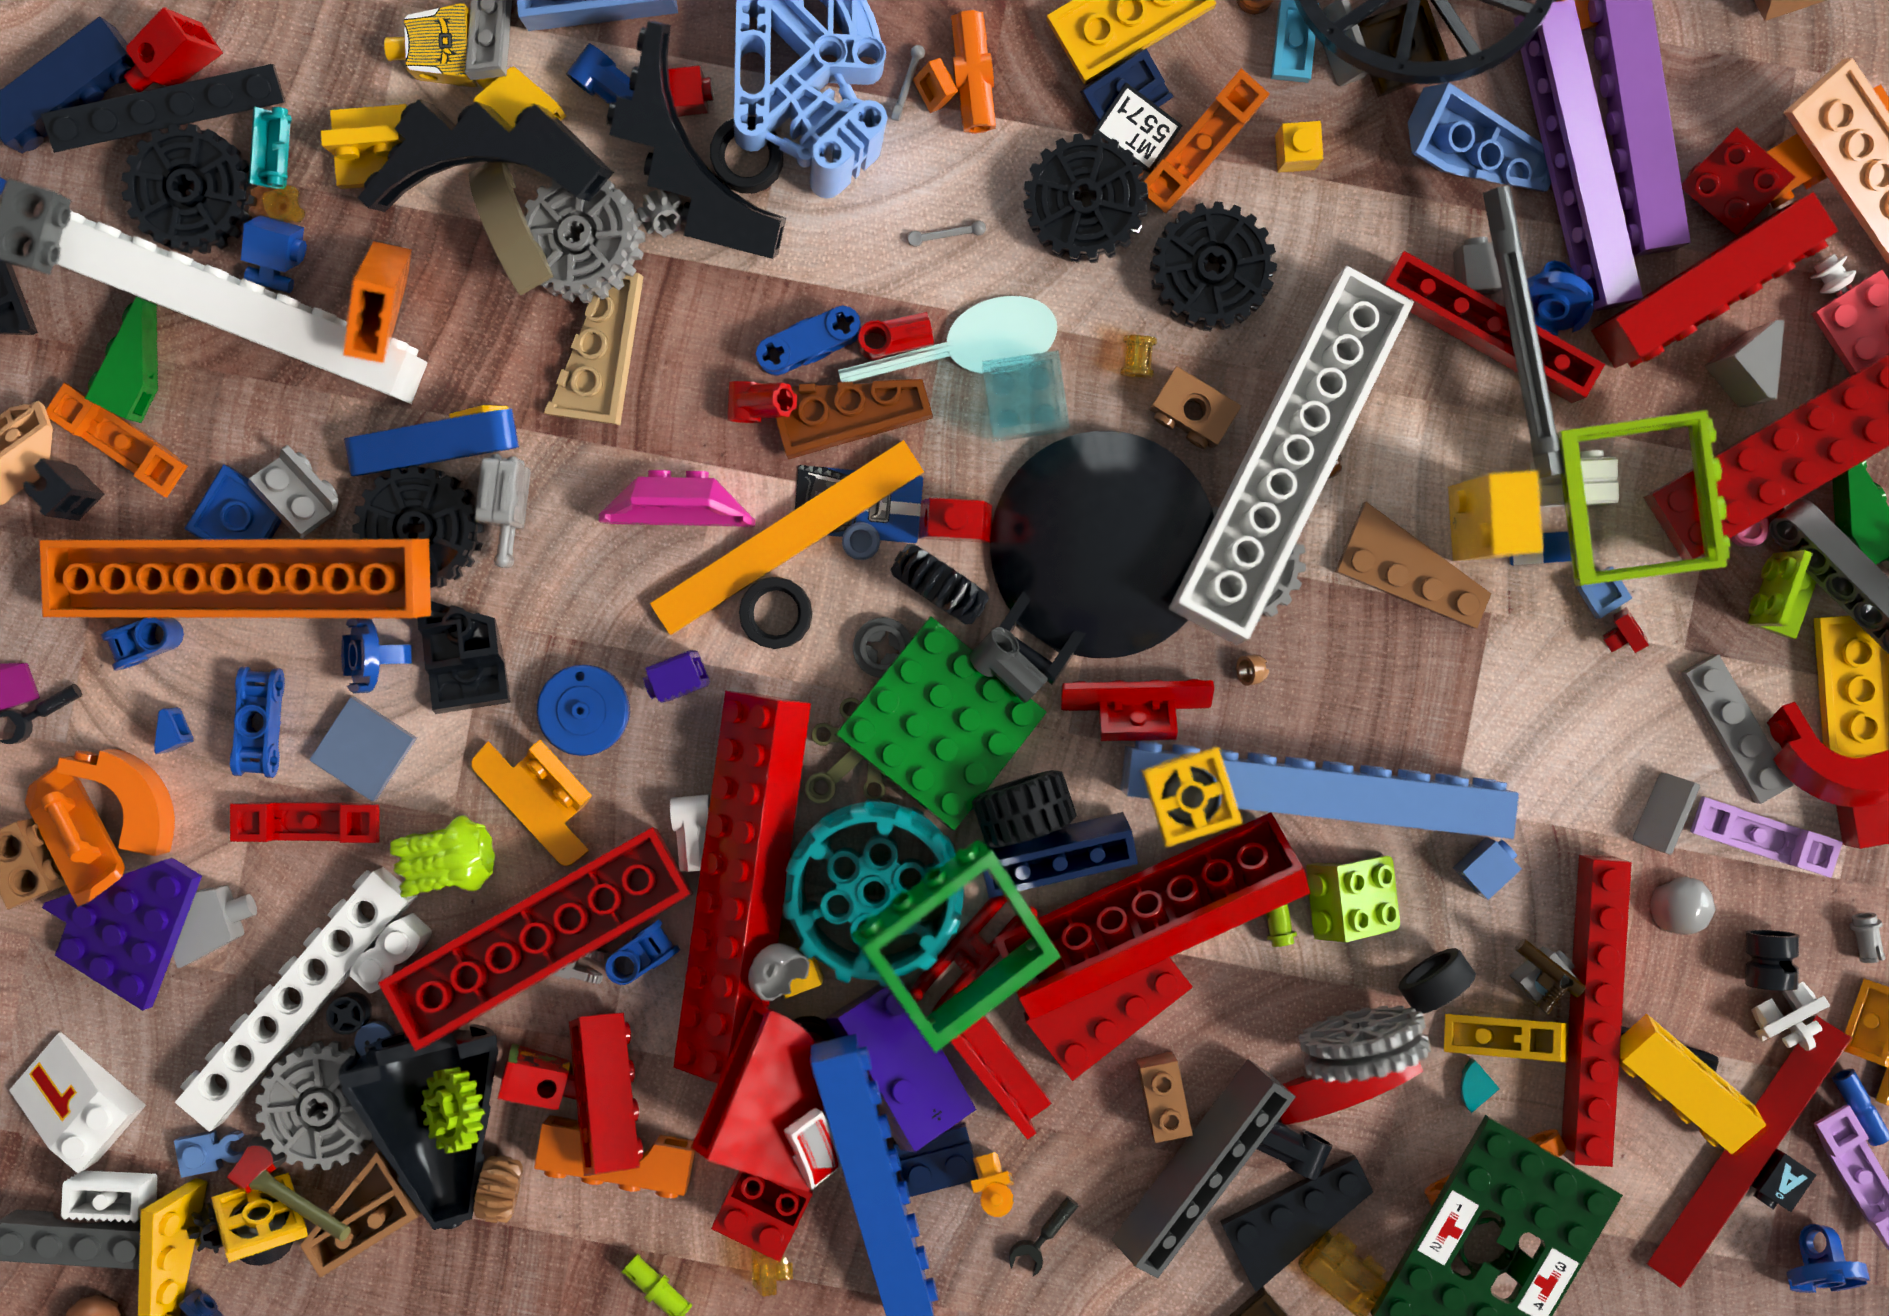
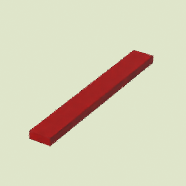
[1647,1015,1852,1288]

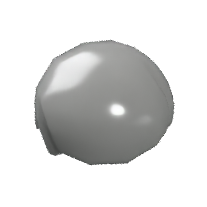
[1650,877,1716,935]
[748,943,810,1001]

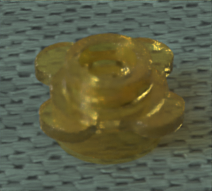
[262,185,305,223]

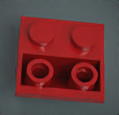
[711,1170,813,1262]

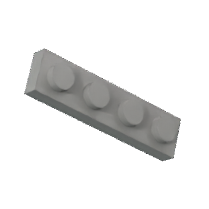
[1681,654,1793,804]

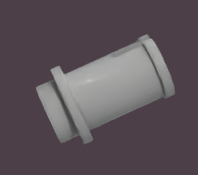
[1849,912,1886,963]

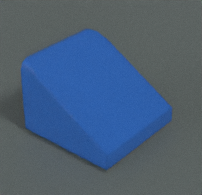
[154,707,194,754]

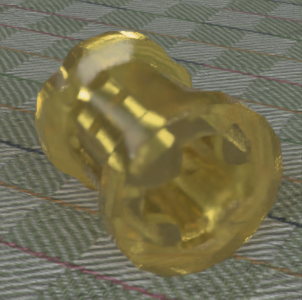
[1120,335,1157,378]

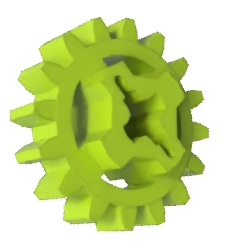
[421,1067,485,1154]

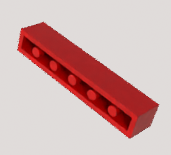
[1380,251,1605,403]

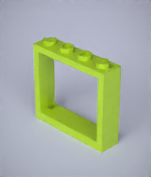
[1557,410,1731,586]

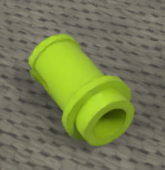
[1266,904,1297,947]

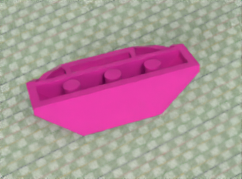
[599,470,755,527]

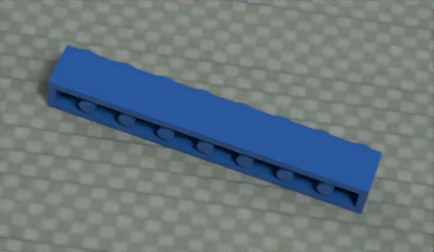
[811,1034,939,1316]

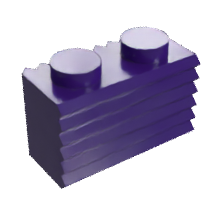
[643,651,710,703]

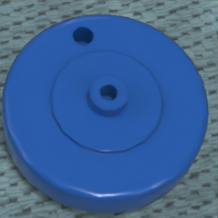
[537,665,630,756]

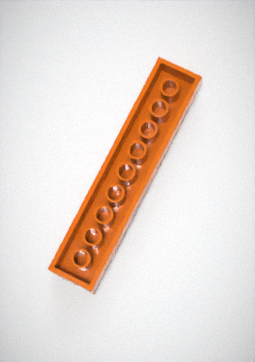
[39,539,431,618]

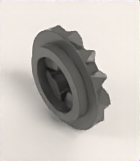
[853,618,912,678]

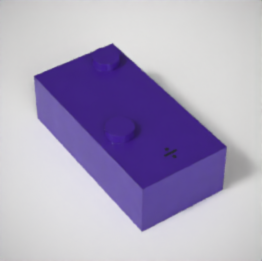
[825,977,977,1152]

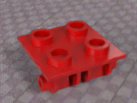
[1681,127,1795,236]

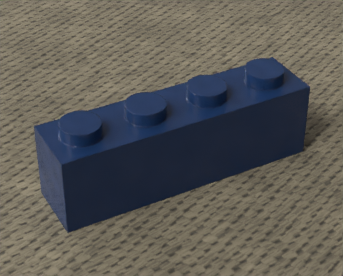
[0,16,135,154]
[982,812,1138,898]

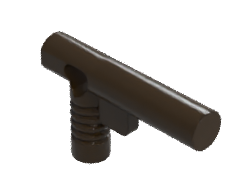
[1515,938,1586,1014]

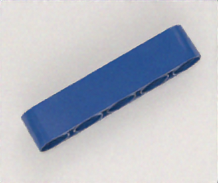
[344,409,519,477]

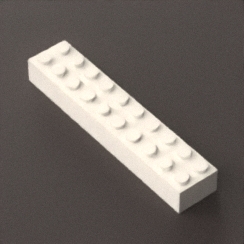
[27,211,428,404]
[1169,266,1414,645]

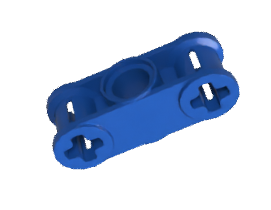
[756,306,862,376]
[230,666,285,778]

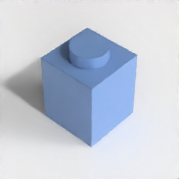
[1453,837,1521,900]

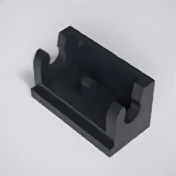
[23,458,105,521]

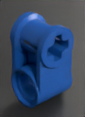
[101,618,184,671]
[605,919,681,985]

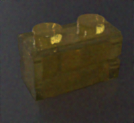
[1298,1230,1388,1316]

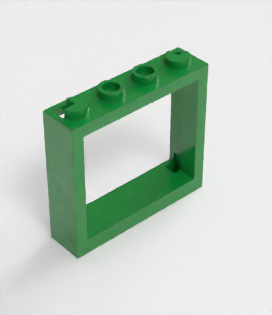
[851,839,1061,1053]

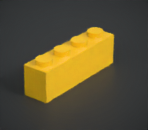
[1619,1013,1766,1154]

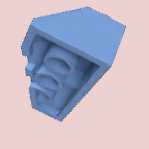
[1408,82,1551,192]

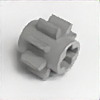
[637,189,684,238]

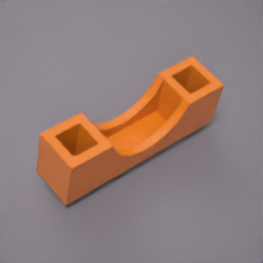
[534,1115,695,1198]

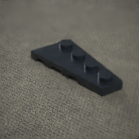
[1220,1154,1374,1292]

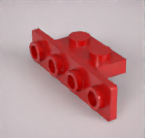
[1061,679,1214,741]

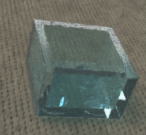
[981,350,1070,442]

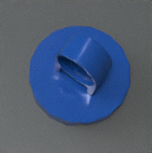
[1527,260,1594,336]
[341,618,412,693]
[1786,1224,1870,1293]

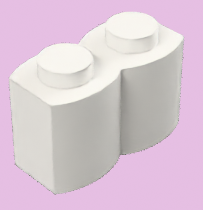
[349,913,432,993]

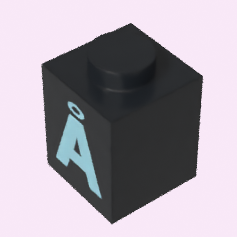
[1752,1149,1816,1212]

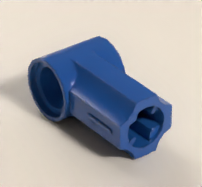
[566,43,634,105]

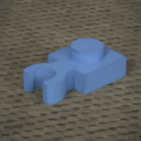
[174,1130,245,1178]

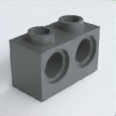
[0,178,71,275]

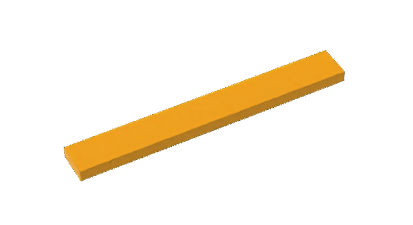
[650,440,924,635]

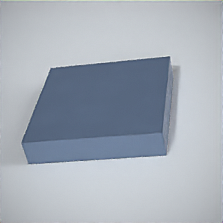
[309,697,417,802]

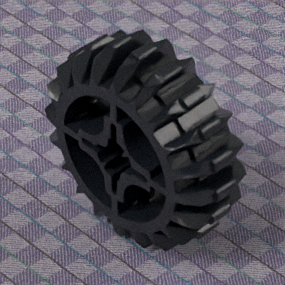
[890,544,989,624]

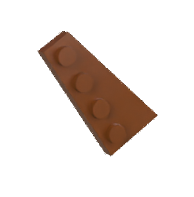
[776,379,933,460]

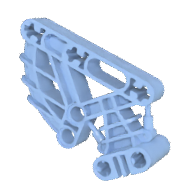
[734,0,887,199]

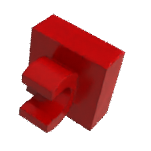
[1603,607,1649,653]

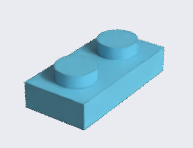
[1271,0,1319,83]

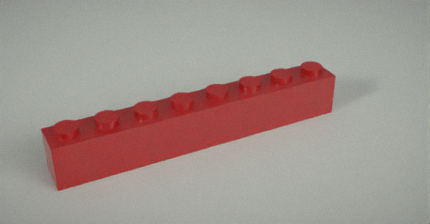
[1561,855,1632,1167]

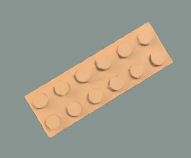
[1783,58,1889,265]

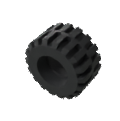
[972,770,1077,847]

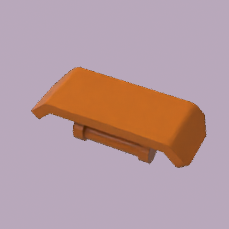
[25,764,125,907]

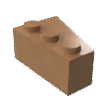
[300,1150,421,1278]

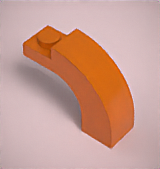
[56,749,175,856]

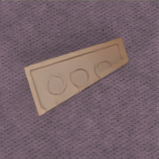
[1335,502,1491,629]

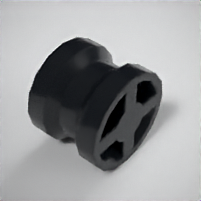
[326,992,372,1034]

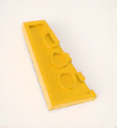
[138,1178,208,1316]

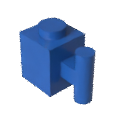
[241,215,307,293]

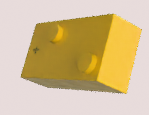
[1448,471,1543,561]

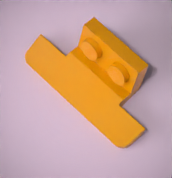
[471,740,592,866]
[1844,978,1889,1105]

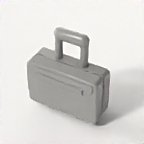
[475,454,531,568]

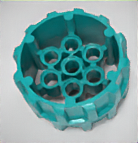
[782,799,964,987]

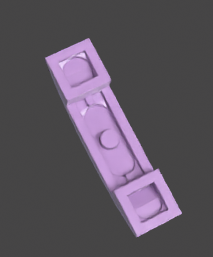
[1690,796,1843,878]
[1814,1104,1889,1251]

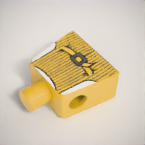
[384,3,477,87]

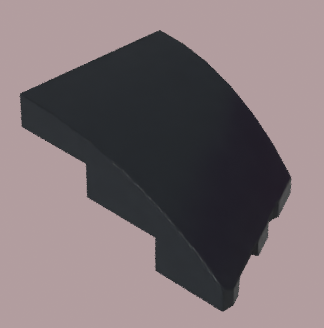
[417,601,511,714]

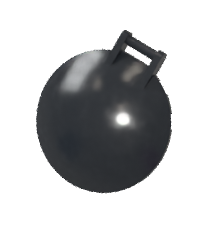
[990,431,1214,685]

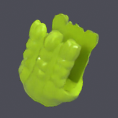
[389,815,495,898]

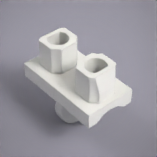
[1751,982,1830,1051]

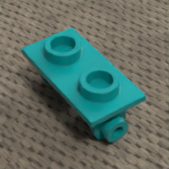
[248,107,292,191]

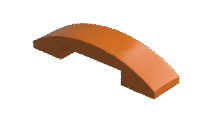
[1144,68,1270,214]
[46,383,188,498]

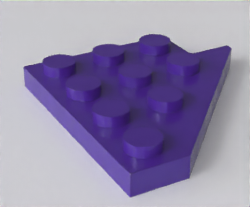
[42,858,202,1011]

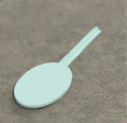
[838,296,1057,382]

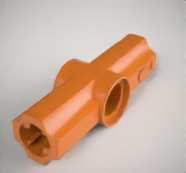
[951,10,996,134]

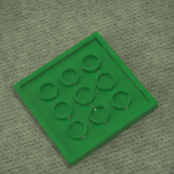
[835,616,1047,831]

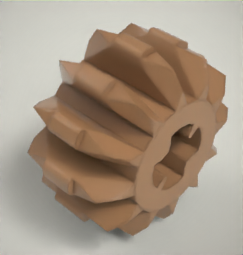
[473,1155,523,1223]

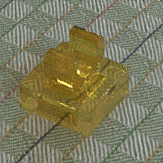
[751,1249,793,1297]

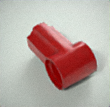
[858,312,934,361]
[727,381,797,423]

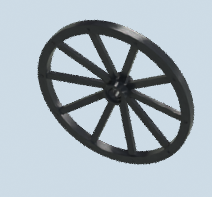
[1294,0,1554,84]

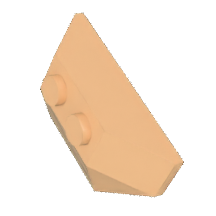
[0,401,53,505]

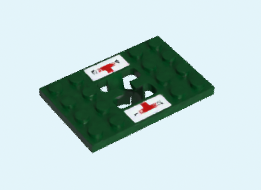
[1370,1115,1623,1316]

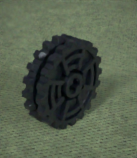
[121,124,257,254]
[1023,133,1148,264]
[1150,202,1277,331]
[352,466,484,588]

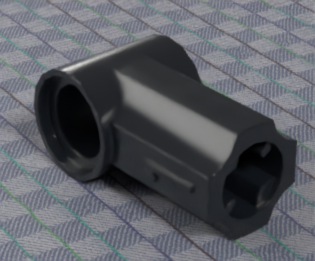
[1257,1121,1333,1180]

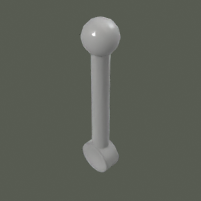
[891,45,925,121]
[908,221,986,247]

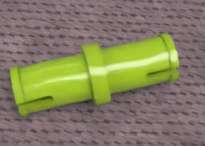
[621,1253,693,1316]

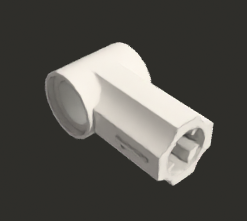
[670,794,710,872]

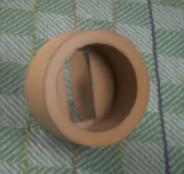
[1236,654,1269,686]

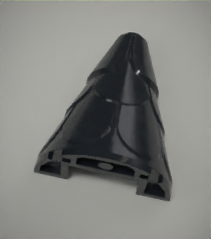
[338,1024,499,1230]

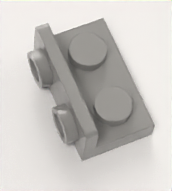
[248,445,339,539]

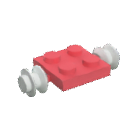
[1810,254,1889,375]

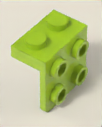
[1306,855,1400,943]

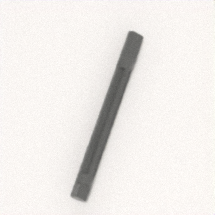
[1483,186,1565,479]

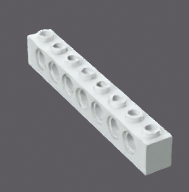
[175,867,417,1132]

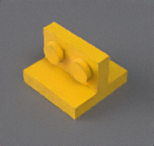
[321,104,407,189]

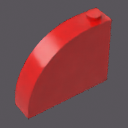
[691,1001,830,1192]

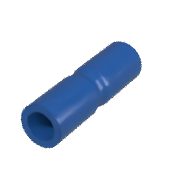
[1832,1069,1889,1146]

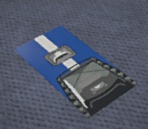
[795,465,923,543]

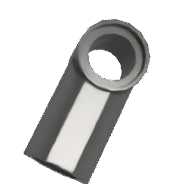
[970,627,1048,703]

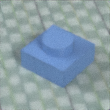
[1576,566,1632,619]

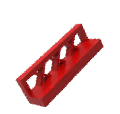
[934,989,1052,1140]

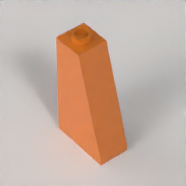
[343,241,412,364]

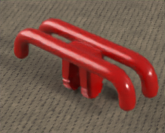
[909,895,1038,1013]

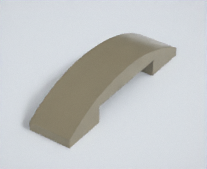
[469,162,554,295]

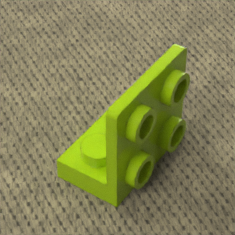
[1748,550,1816,639]

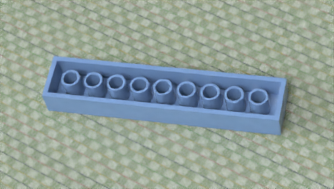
[1120,741,1519,839]

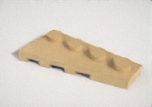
[544,273,644,426]

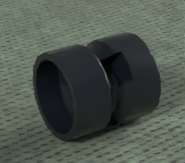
[1745,930,1799,991]

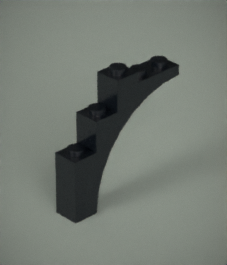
[607,21,786,259]
[358,99,614,212]

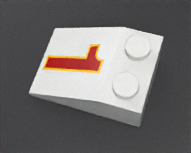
[9,1032,146,1174]

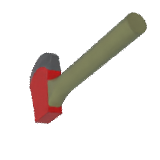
[227,1136,351,1241]

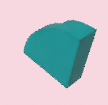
[1460,1058,1500,1113]

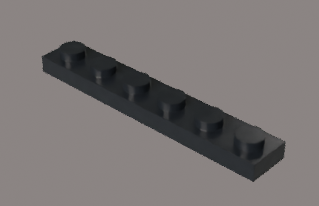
[41,64,286,153]

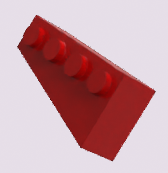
[1024,957,1193,1081]

